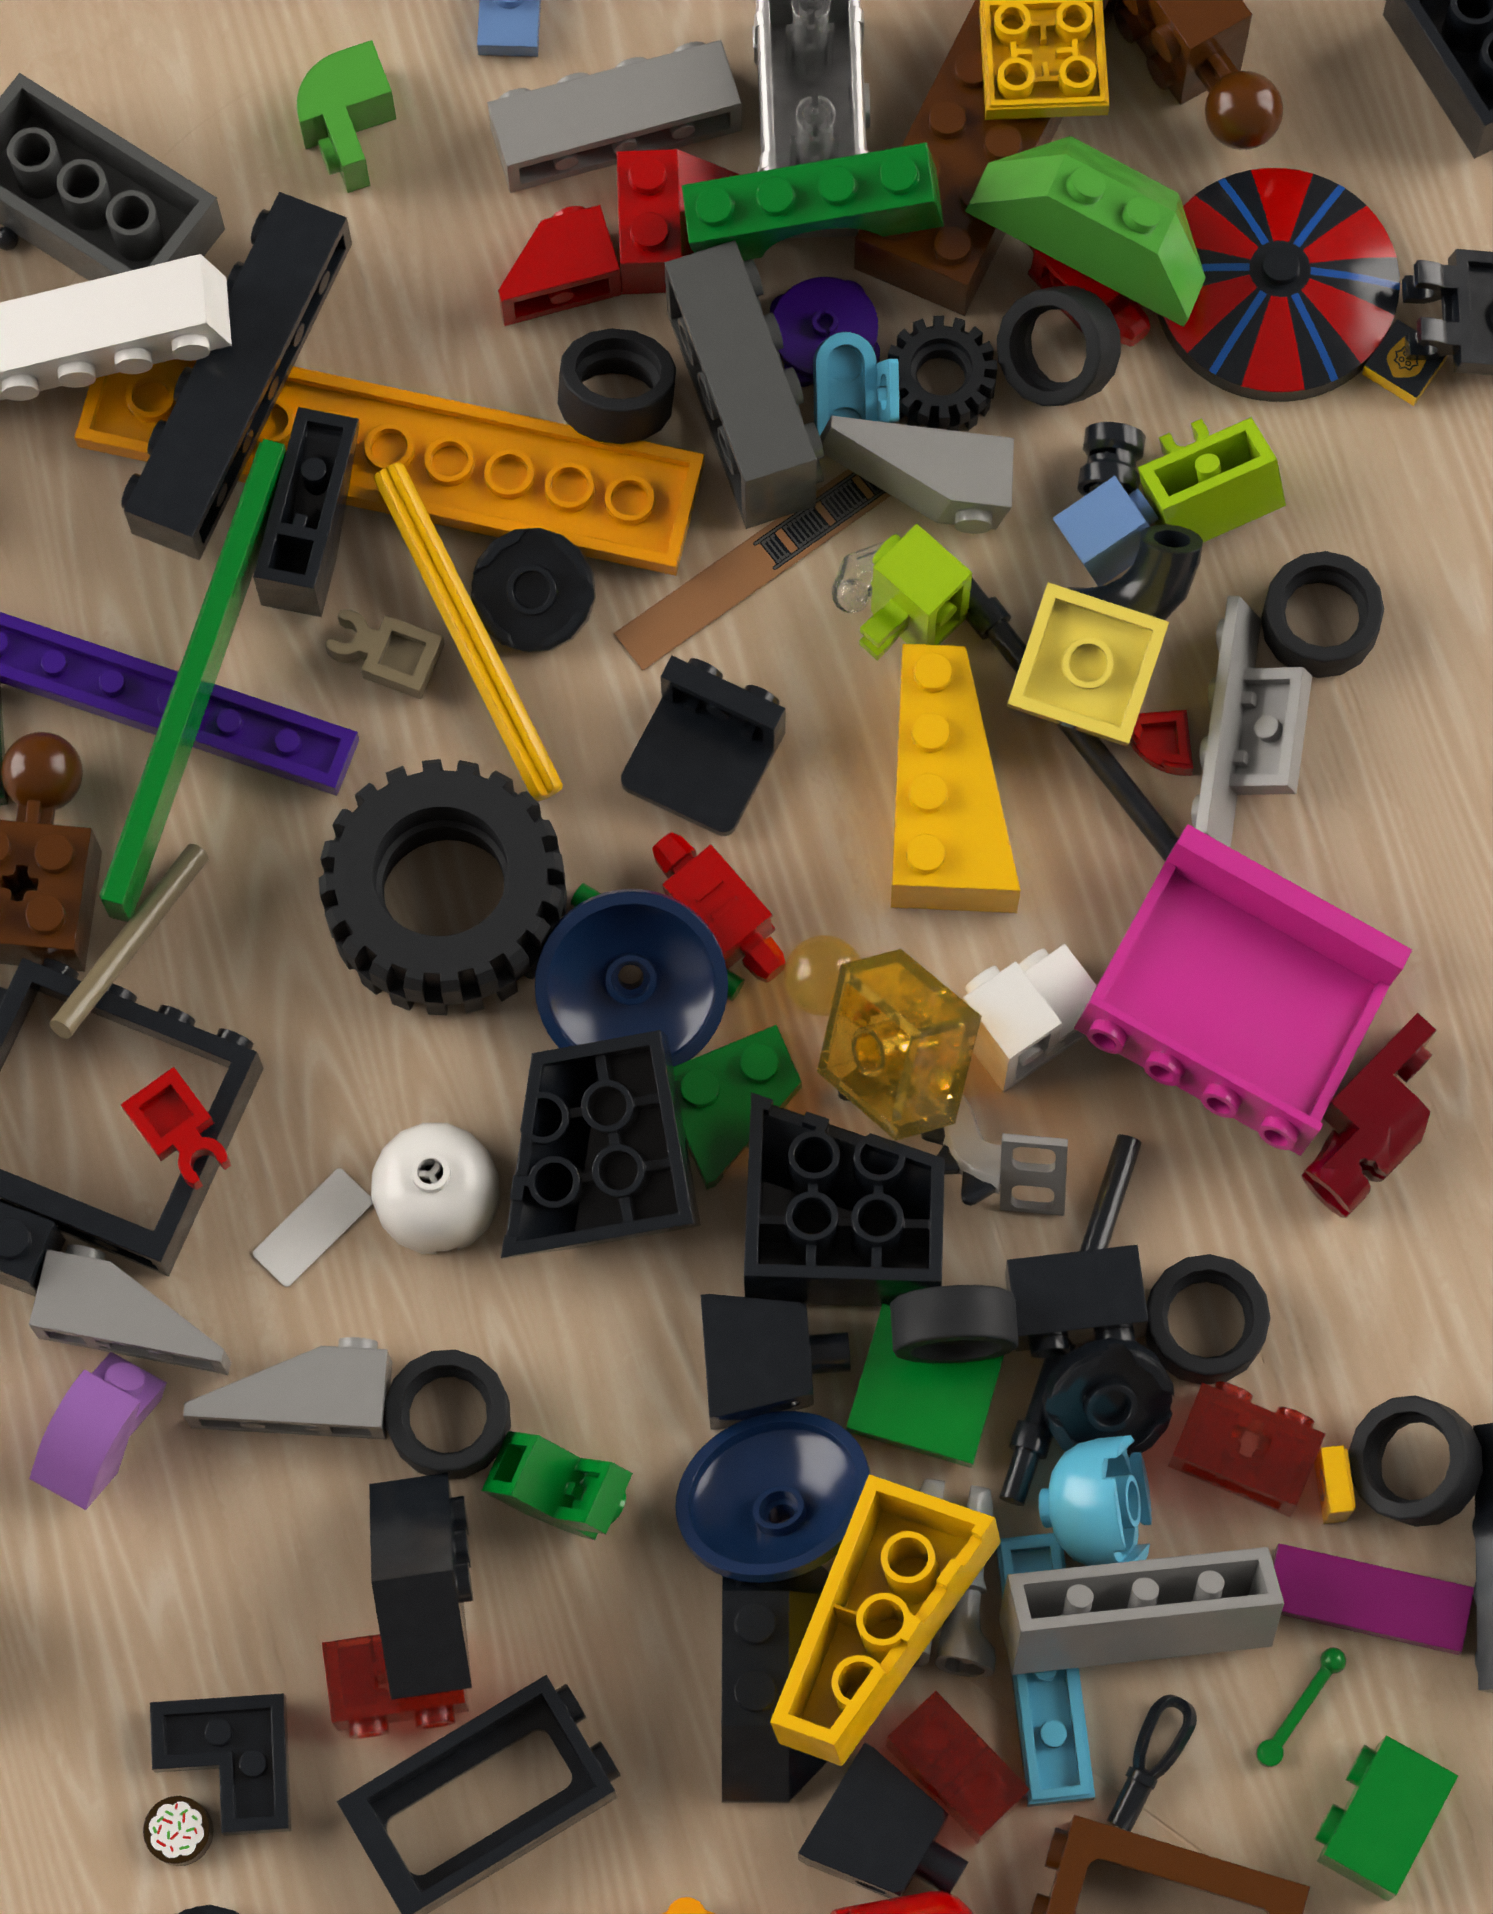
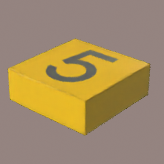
[1314,1445,1356,1524]

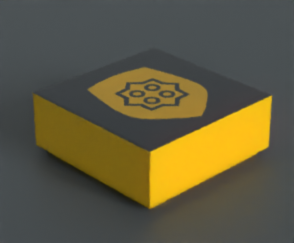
[1362,319,1448,406]

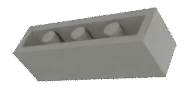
[487,40,742,193]
[999,1547,1284,1675]

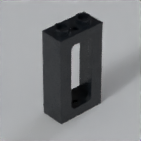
[337,1675,621,1914]

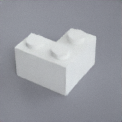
[958,944,1097,1093]

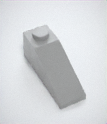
[820,416,1014,534]
[29,1244,231,1375]
[183,1337,392,1440]

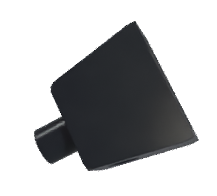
[701,1294,851,1430]
[798,1742,969,1899]

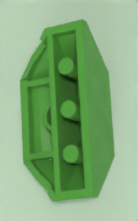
[965,136,1206,327]

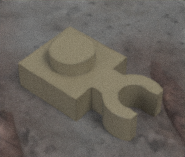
[325,610,445,699]

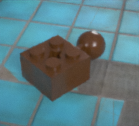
[1114,0,1283,150]
[0,732,102,972]

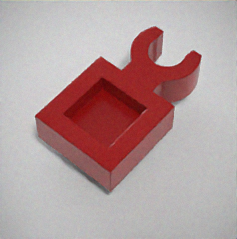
[120,1067,231,1190]

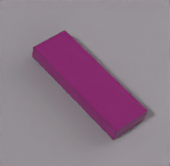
[1273,1543,1474,1655]

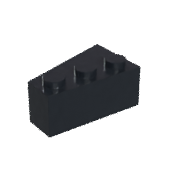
[369,1473,473,1700]

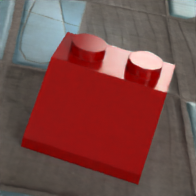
[616,149,739,295]

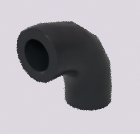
[1067,524,1203,620]

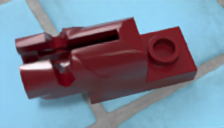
[1301,1013,1437,1218]

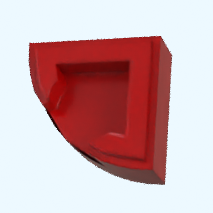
[1129,709,1193,776]

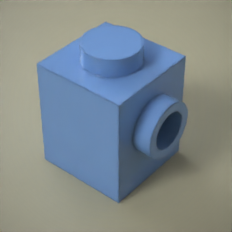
[1053,476,1159,586]

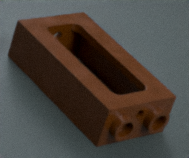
[1031,1815,1310,1914]

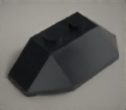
[721,1565,829,1803]

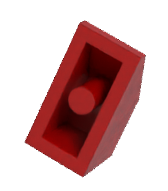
[498,205,622,326]

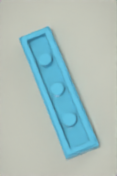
[996,1533,1095,1807]

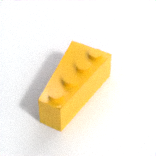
[891,644,1021,913]
[770,1474,1001,1766]

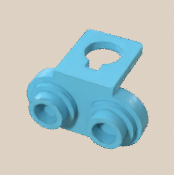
[813,332,899,436]

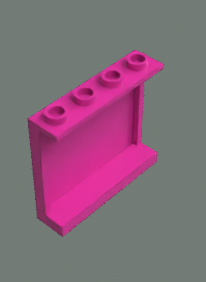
[1074,824,1412,1156]

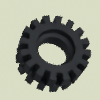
[887,315,997,431]

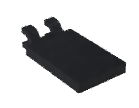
[1402,249,1493,375]

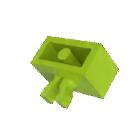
[1138,417,1286,542]
[859,523,972,661]

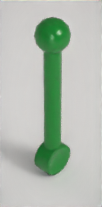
[1256,1647,1346,1767]

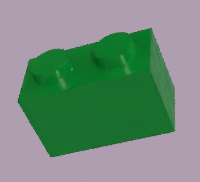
[1314,1735,1458,1901]

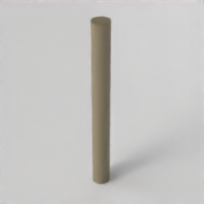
[49,844,208,1039]

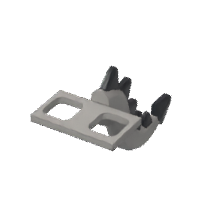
[838,1068,1068,1216]

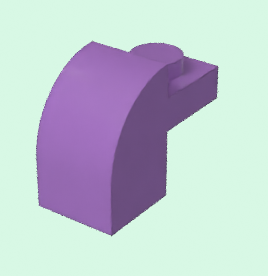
[29,1352,167,1510]

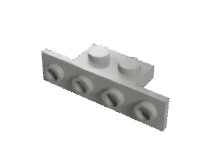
[1191,596,1312,847]

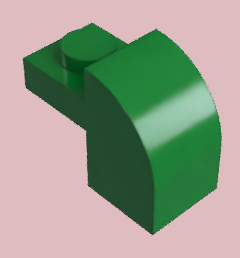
[481,1431,633,1540]

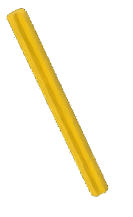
[374,463,563,801]

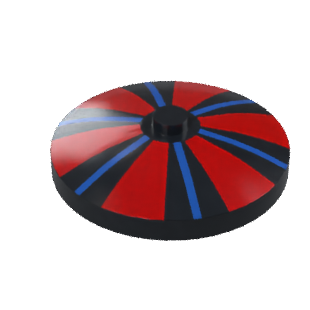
[1157,168,1400,402]

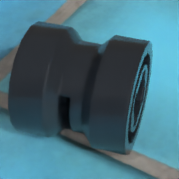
[1077,422,1146,496]

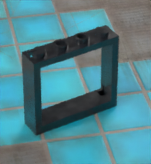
[0,958,264,1276]

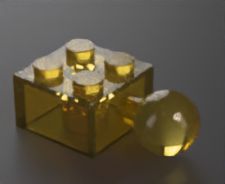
[784,935,982,1141]

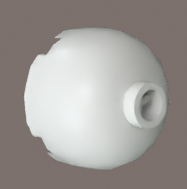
[371,1123,500,1254]

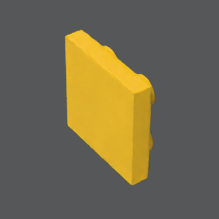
[979,0,1109,120]

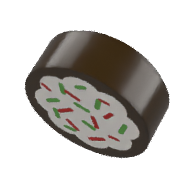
[143,1796,214,1866]

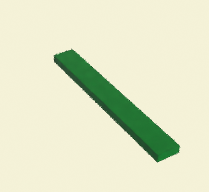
[99,439,286,922]

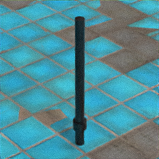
[966,577,1179,861]
[999,1134,1142,1506]

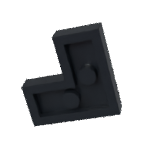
[150,1693,291,1836]

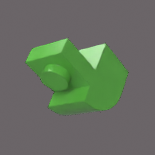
[297,40,397,193]

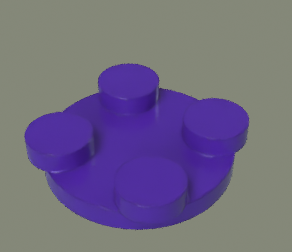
[770,277,880,387]

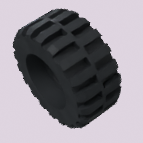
[319,759,567,1016]

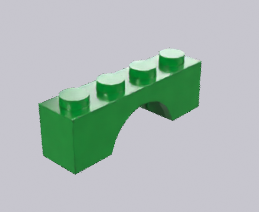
[682,142,944,261]

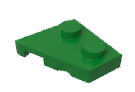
[673,1025,802,1190]

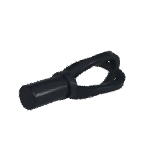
[1107,1694,1197,1832]

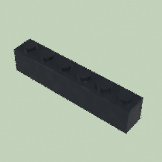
[121,192,352,560]

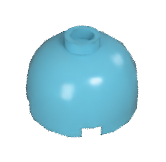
[1039,1435,1152,1566]

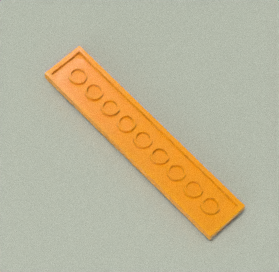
[74,359,705,576]

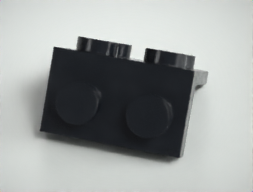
[621,655,786,836]

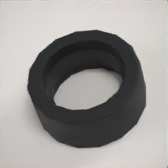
[997,285,1121,406]
[557,328,676,444]
[1261,551,1384,678]
[1145,1254,1271,1385]
[890,1285,1019,1363]
[385,1349,511,1479]
[1348,1395,1483,1527]

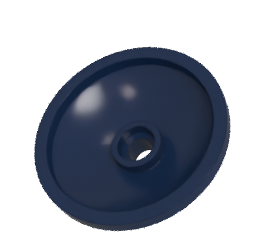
[535,889,728,1067]
[675,1411,871,1583]

